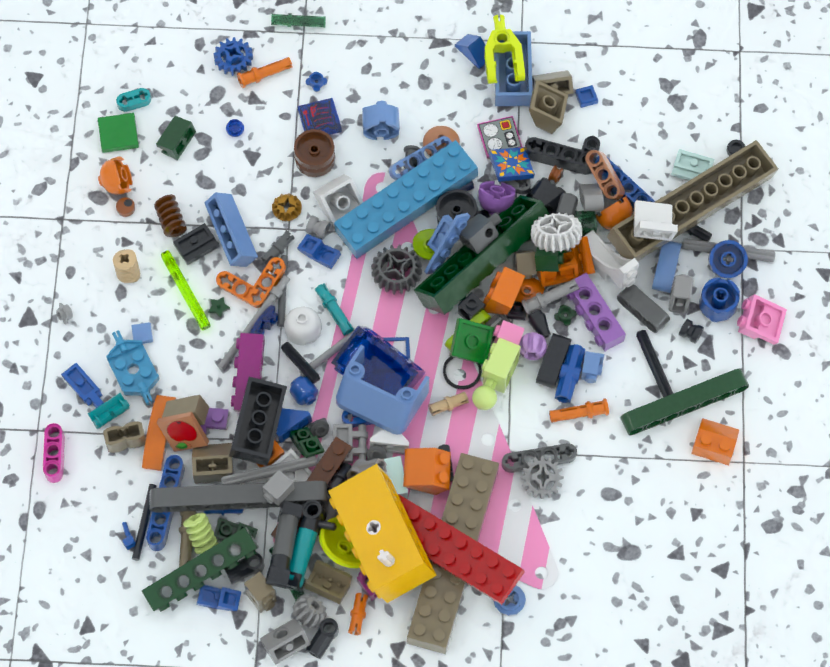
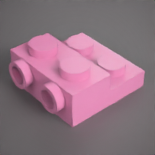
[737,294,787,345]

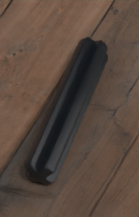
[281,342,320,384]

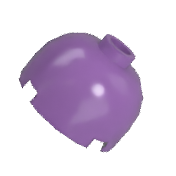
[478,181,516,215]

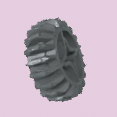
[371,244,422,294]

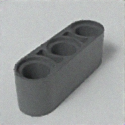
[617,284,670,333]

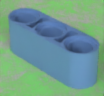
[652,241,682,293]

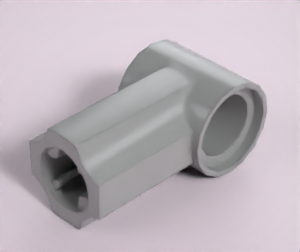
[347,458,387,479]

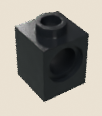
[458,292,485,321]

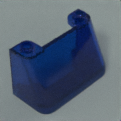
[331,325,426,396]

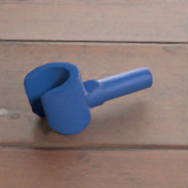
[122,522,135,550]

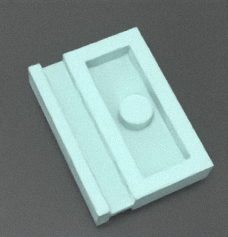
[671,149,715,181]

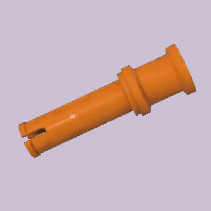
[237,57,293,89]
[549,398,609,423]

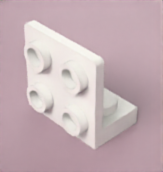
[634,200,678,241]

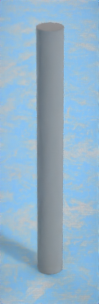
[299,326,364,377]

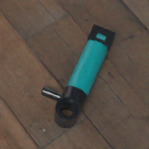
[286,500,337,593]

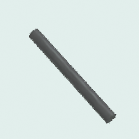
[277,255,288,327]

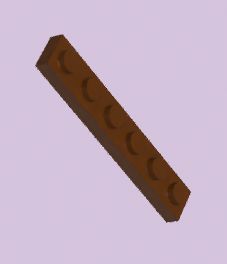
[270,437,353,538]

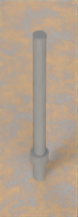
[218,275,290,370]

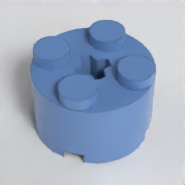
[362,101,400,140]

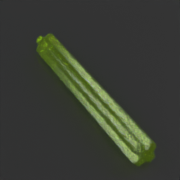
[161,250,211,330]

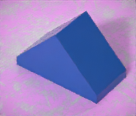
[455,34,486,69]
[276,408,312,443]

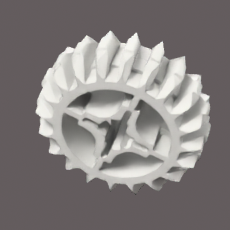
[531,212,582,253]

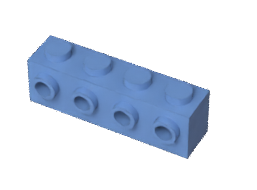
[204,192,258,267]

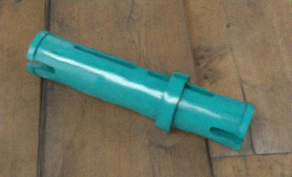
[315,283,354,336]

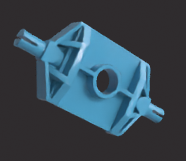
[106,330,160,405]

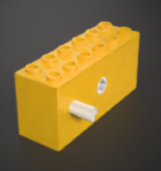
[328,464,437,603]

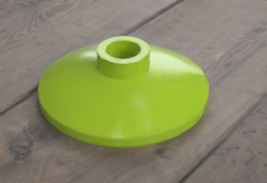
[412,229,435,260]

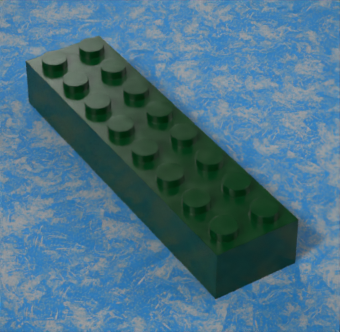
[414,195,550,315]

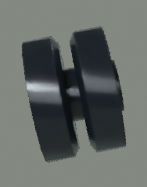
[436,189,478,224]

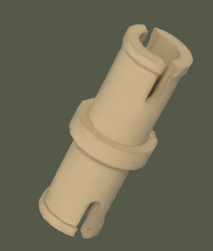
[428,391,469,416]

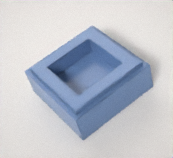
[131,322,153,344]

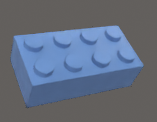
[494,31,533,106]

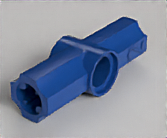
[555,344,586,403]

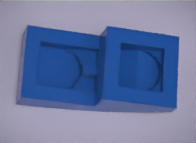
[297,234,341,269]
[196,585,242,611]

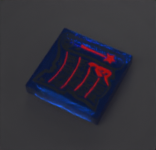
[297,98,342,135]

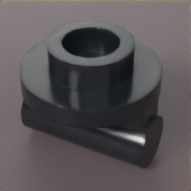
[506,301,526,320]

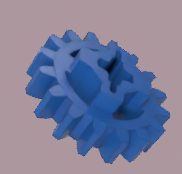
[213,37,253,76]

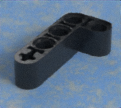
[525,136,600,175]

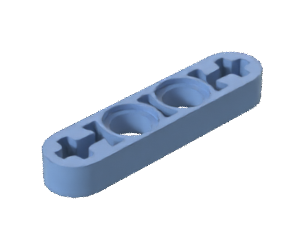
[389,136,452,180]

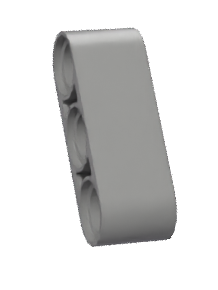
[579,183,604,211]

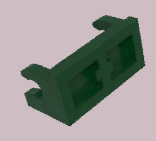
[156,116,196,161]

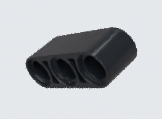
[536,333,572,389]

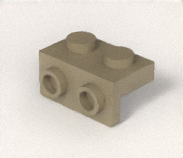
[304,560,353,604]

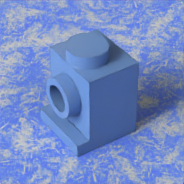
[581,351,605,383]

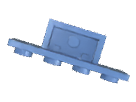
[424,213,470,274]

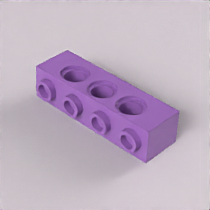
[566,273,626,352]

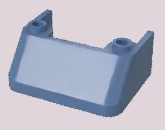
[336,345,430,435]

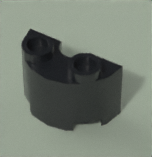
[526,177,566,215]

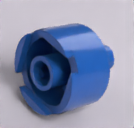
[708,240,748,278]
[699,277,740,322]

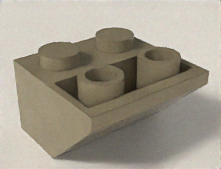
[192,443,234,484]

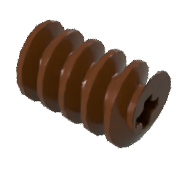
[154,194,187,237]

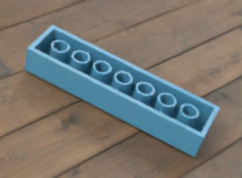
[334,140,478,259]

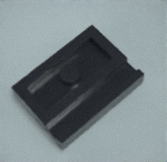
[173,223,220,266]

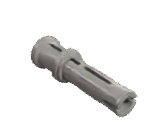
[522,279,579,315]

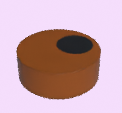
[116,197,135,217]

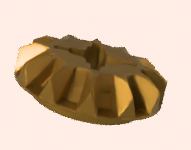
[272,193,302,221]

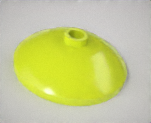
[319,517,361,568]

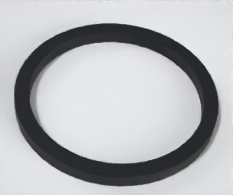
[443,356,482,389]

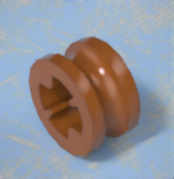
[548,165,564,184]

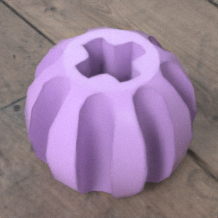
[519,332,547,360]

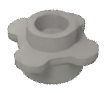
[56,303,73,325]

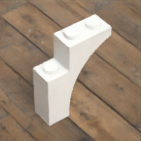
[578,230,639,290]

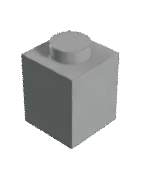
[262,470,295,506]

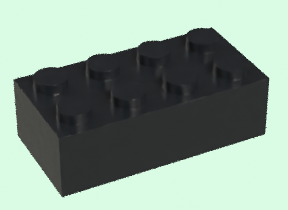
[229,377,287,466]

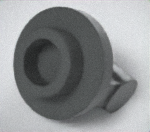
[307,418,329,438]
[367,445,387,460]

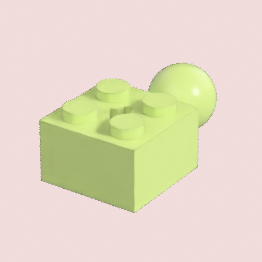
[472,337,521,410]

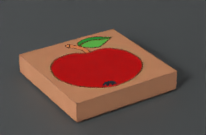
[157,412,209,452]

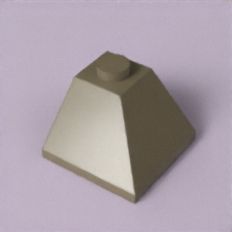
[529,80,568,134]

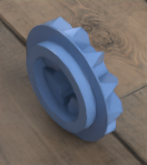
[494,585,526,616]

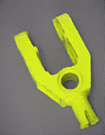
[484,14,525,84]

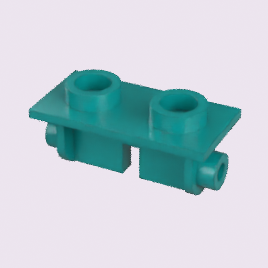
[88,393,130,429]

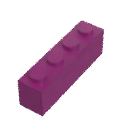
[231,333,265,412]

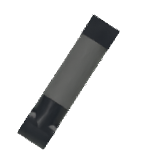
[265,500,303,589]

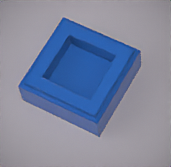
[575,85,598,108]

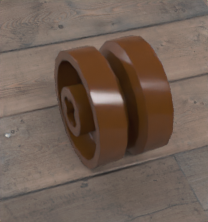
[294,129,335,177]

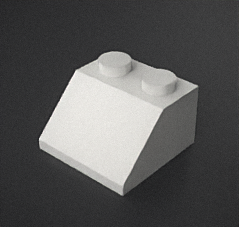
[313,174,363,227]

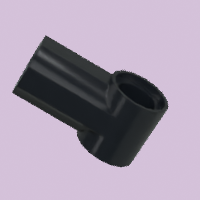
[224,552,265,584]
[306,618,339,660]

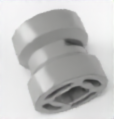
[305,215,330,239]

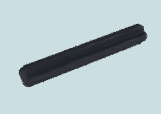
[636,330,674,398]

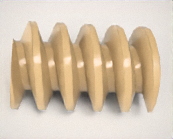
[112,249,141,283]

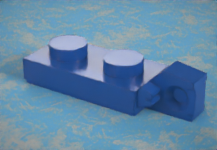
[61,363,104,408]

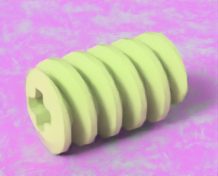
[183,513,218,554]

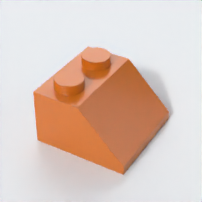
[691,418,739,466]
[403,448,451,495]

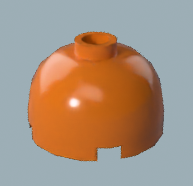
[98,156,133,195]
[594,196,633,230]

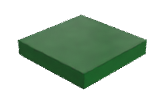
[98,113,139,153]
[449,318,494,365]

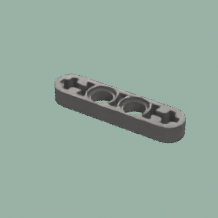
[502,443,577,473]

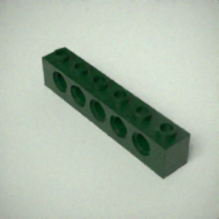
[141,527,259,612]

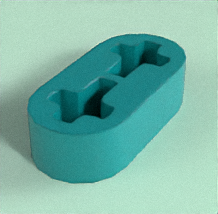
[116,88,151,112]

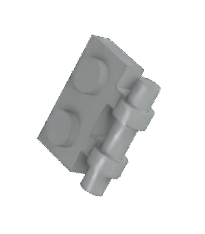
[333,424,368,463]

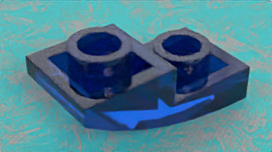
[250,305,278,334]

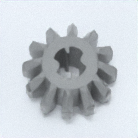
[292,594,327,629]

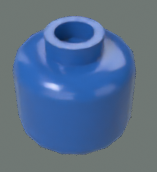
[289,376,318,406]

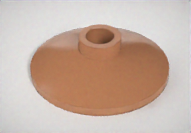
[423,126,460,156]

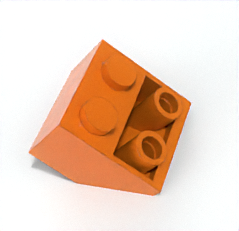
[483,266,525,315]

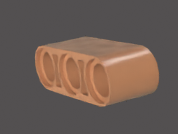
[586,150,625,200]

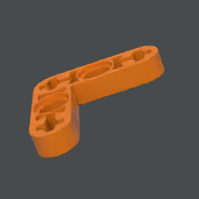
[216,257,286,308]

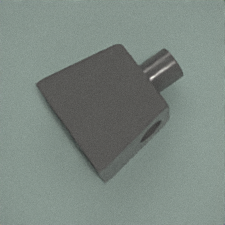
[459,213,502,254]

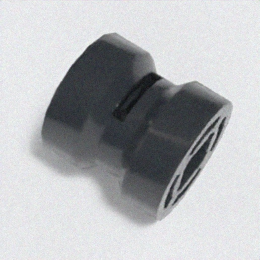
[678,318,704,344]

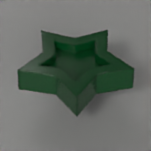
[208,297,230,318]

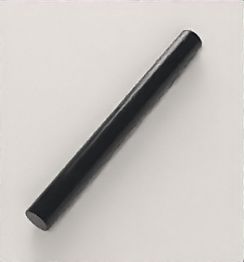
[132,484,157,561]

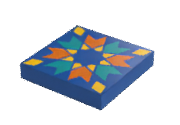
[489,147,535,182]

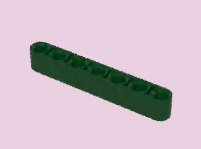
[620,368,749,436]

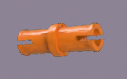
[348,593,368,635]

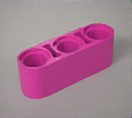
[43,423,65,483]

